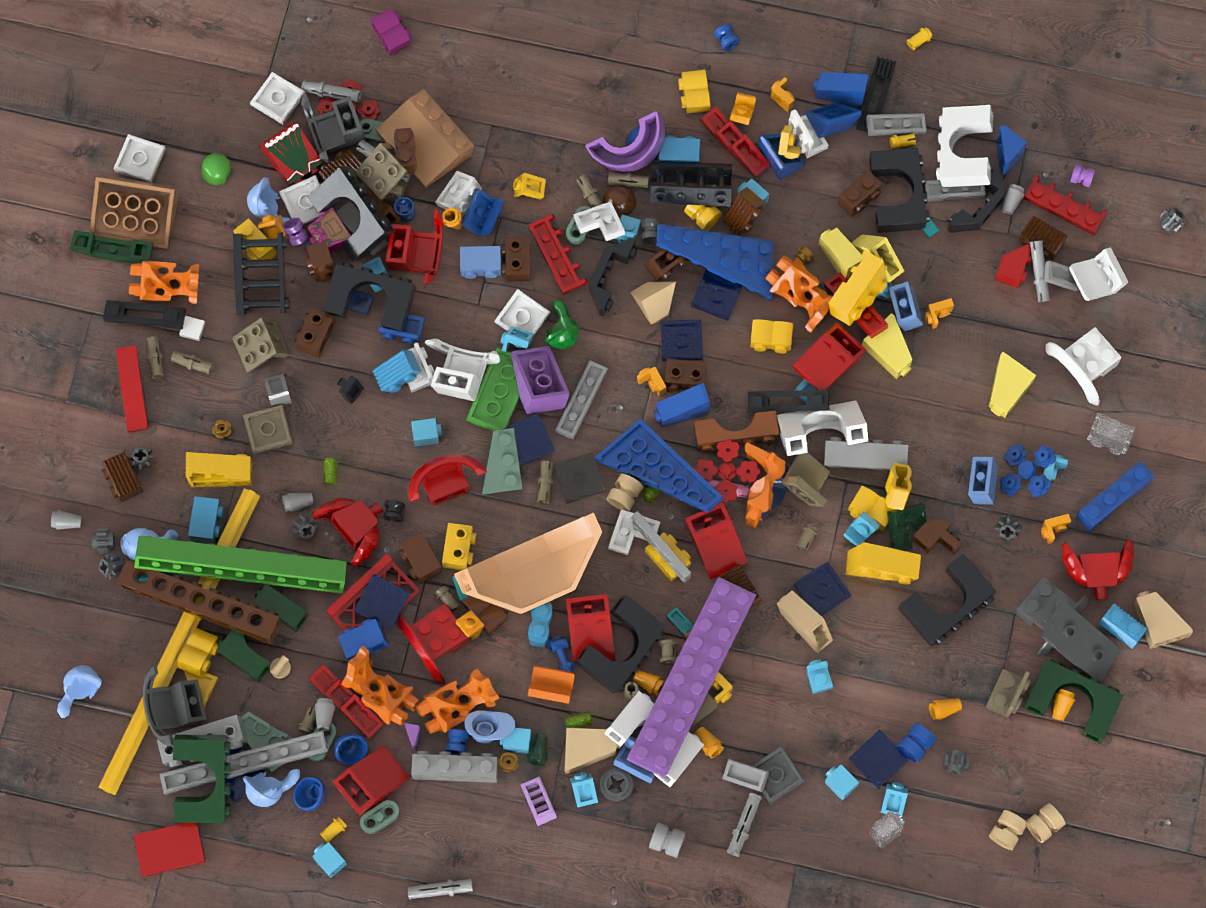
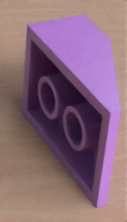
[511,346,570,414]

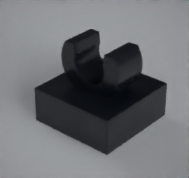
[337,375,364,404]

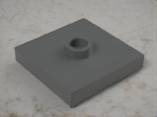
[752,746,806,805]

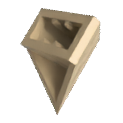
[631,282,676,326]

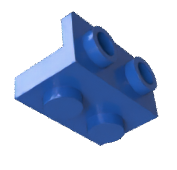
[461,189,504,237]
[379,309,425,344]

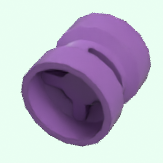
[1070,163,1095,188]
[282,218,308,246]

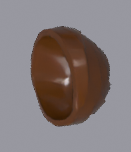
[603,186,636,217]

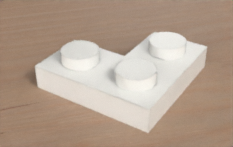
[573,201,625,241]
[608,509,660,555]

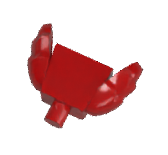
[312,498,383,566]
[1061,538,1135,600]

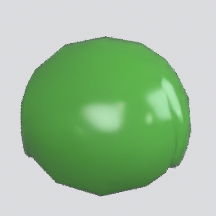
[201,153,232,185]

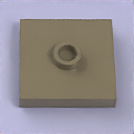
[243,404,293,455]

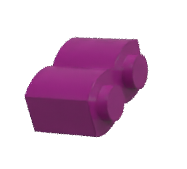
[370,8,412,56]

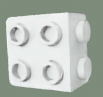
[788,109,829,158]
[1069,247,1128,301]

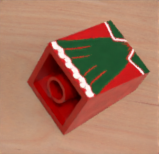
[258,122,323,185]

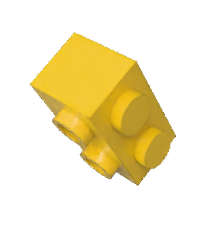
[233,218,277,260]
[442,523,477,570]

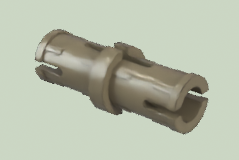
[608,172,649,188]
[576,174,603,208]
[146,336,165,379]
[171,350,214,375]
[537,460,554,504]

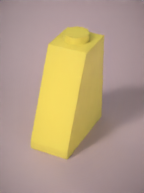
[819,228,864,280]
[851,234,904,282]
[862,313,912,379]
[989,352,1036,418]

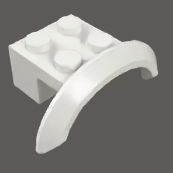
[1045,327,1122,406]
[425,338,501,401]

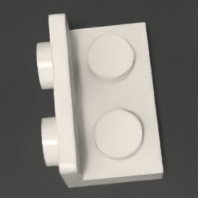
[435,171,482,217]
[407,343,435,393]

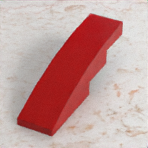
[700,106,771,178]
[116,346,149,433]
[308,664,384,739]

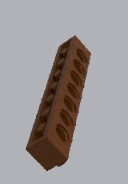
[117,559,282,645]

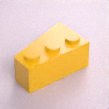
[829,250,887,326]
[186,452,253,487]
[845,542,921,585]

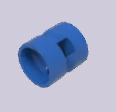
[897,723,936,763]

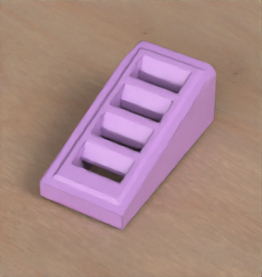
[520,776,557,826]

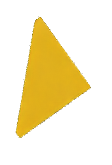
[184,671,219,709]

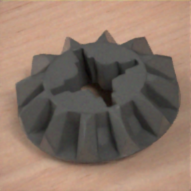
[599,768,633,802]

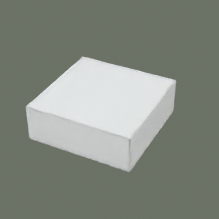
[179,316,205,341]

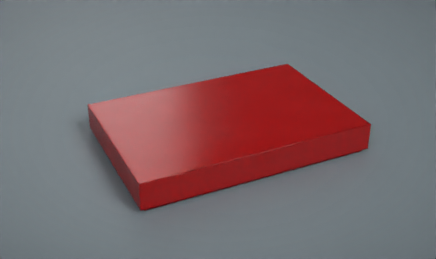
[134,823,205,877]

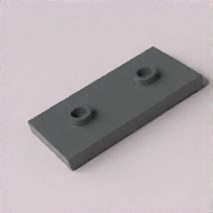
[1040,601,1121,684]

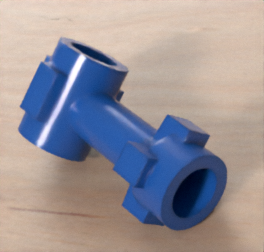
[548,636,575,672]

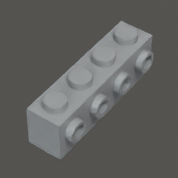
[824,437,908,470]
[157,715,248,768]
[411,751,498,783]

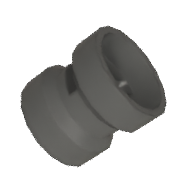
[641,218,661,244]

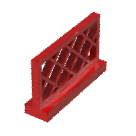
[325,554,421,631]

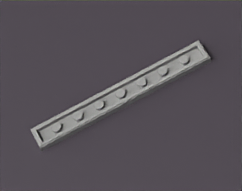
[160,731,329,795]

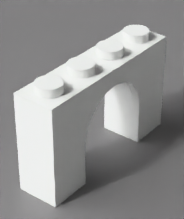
[936,105,993,187]
[776,401,868,456]
[604,691,704,787]

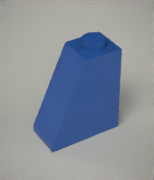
[813,72,869,108]
[653,383,710,428]

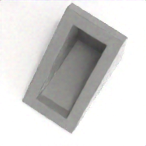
[264,374,292,407]

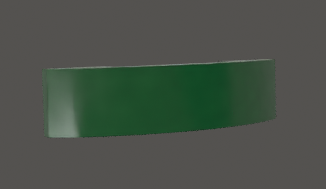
[70,230,153,263]

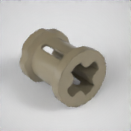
[659,639,678,664]

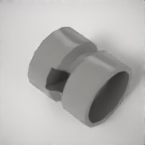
[649,822,686,858]

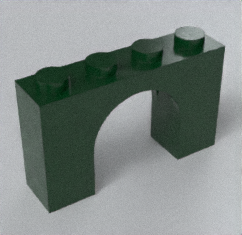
[216,584,308,683]
[1024,659,1124,744]
[173,734,231,823]

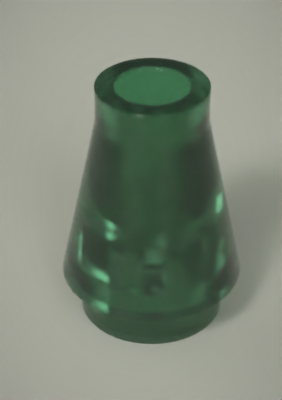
[527,733,548,766]

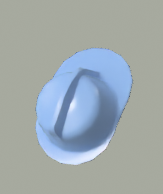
[465,710,515,744]

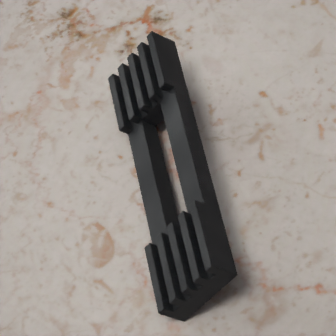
[856,56,896,132]
[103,300,186,329]
[748,390,830,412]

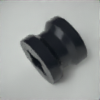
[383,500,405,522]

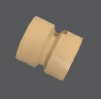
[606,473,643,512]
[1026,803,1066,843]
[989,810,1027,850]

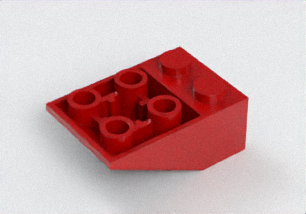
[792,323,867,390]
[684,502,748,580]
[566,594,615,662]
[332,746,410,818]

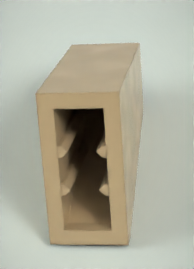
[777,591,833,654]
[1133,591,1193,649]
[565,728,621,774]

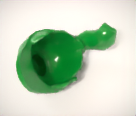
[545,300,579,349]

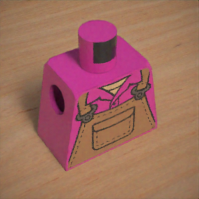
[302,208,350,254]

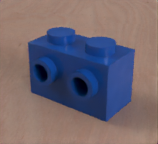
[338,618,390,661]

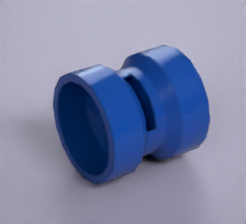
[714,23,741,51]
[394,197,415,223]
[445,729,470,755]

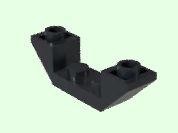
[948,165,1005,233]
[589,239,637,317]

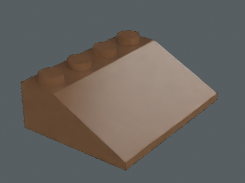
[376,89,474,187]
[89,175,180,249]

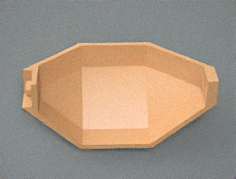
[454,513,602,614]

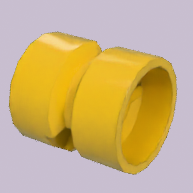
[684,205,722,231]

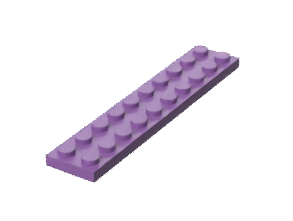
[627,577,756,778]

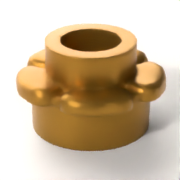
[796,245,815,264]
[212,419,232,439]
[498,752,519,773]

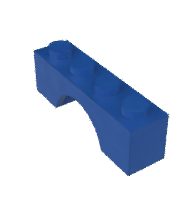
[1076,461,1154,533]

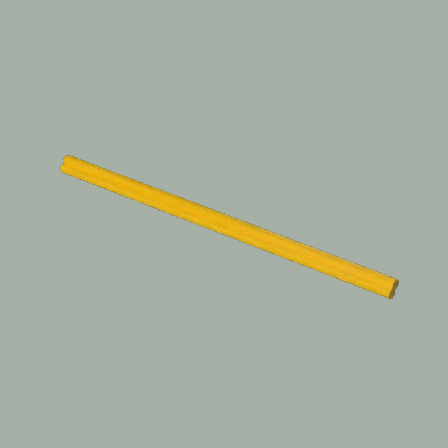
[98,488,261,795]

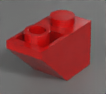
[995,244,1032,288]

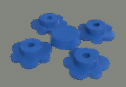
[1000,444,1056,497]

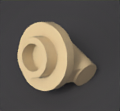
[270,655,291,679]

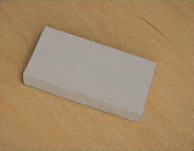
[1044,260,1080,291]
[722,759,769,792]

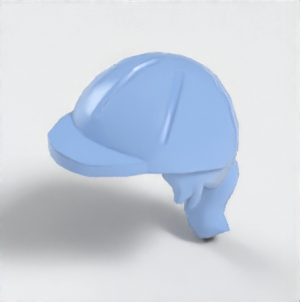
[247,177,290,223]
[120,528,179,561]
[57,665,102,718]
[243,769,300,807]

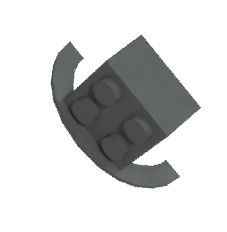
[301,93,365,163]
[1015,577,1089,657]
[143,664,207,746]

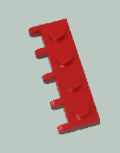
[1023,174,1107,235]
[528,214,588,295]

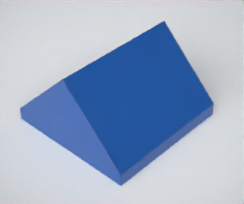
[806,102,861,138]
[996,125,1027,178]
[759,133,806,180]

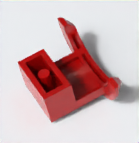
[386,209,443,285]
[408,454,487,506]
[396,603,469,684]

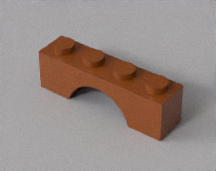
[694,411,779,452]

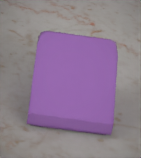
[404,723,421,750]

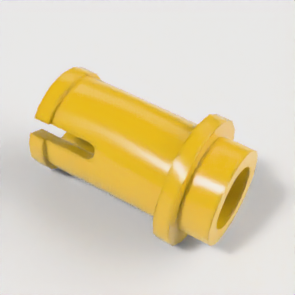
[906,27,933,51]
[889,133,916,149]
[319,817,347,843]

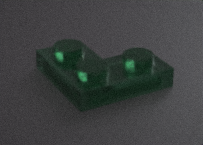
[887,504,927,551]

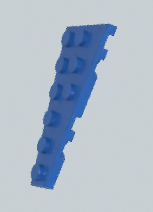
[657,224,774,300]
[595,419,723,513]

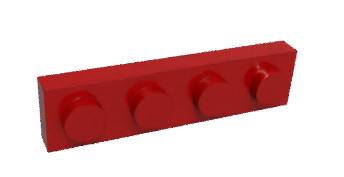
[824,273,888,339]

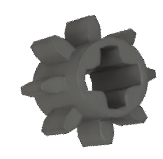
[1160,207,1185,232]
[128,444,155,471]
[290,514,318,540]
[995,514,1022,541]
[92,528,115,554]
[99,553,125,579]
[943,750,970,775]

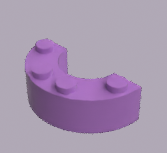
[585,111,665,172]

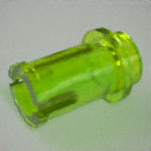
[322,458,338,485]
[642,486,661,503]
[564,711,592,728]

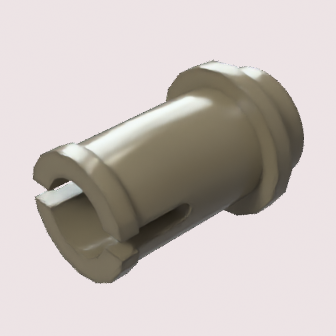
[796,524,818,552]
[435,585,460,612]
[623,682,640,701]
[298,707,316,735]

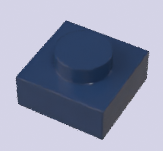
[348,290,375,316]

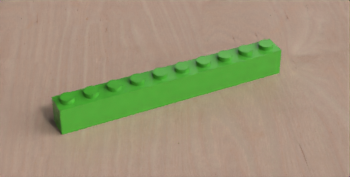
[134,536,347,594]

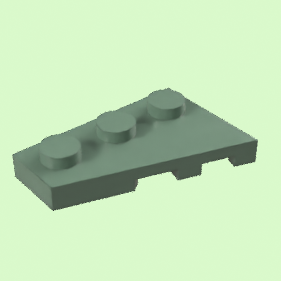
[482,428,522,495]
[241,712,293,773]

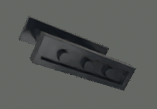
[650,160,732,207]
[233,232,290,315]

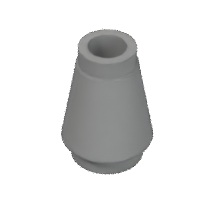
[1001,184,1024,215]
[282,493,313,513]
[51,510,81,530]
[315,698,336,731]

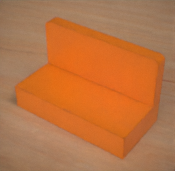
[528,665,575,704]

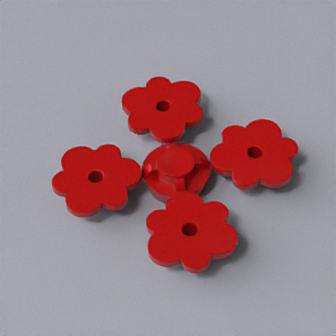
[317,79,380,120]
[694,439,760,503]

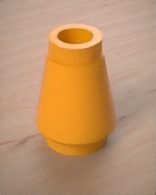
[442,208,463,230]
[633,670,665,696]
[1052,689,1075,721]
[929,698,962,720]
[694,727,724,759]

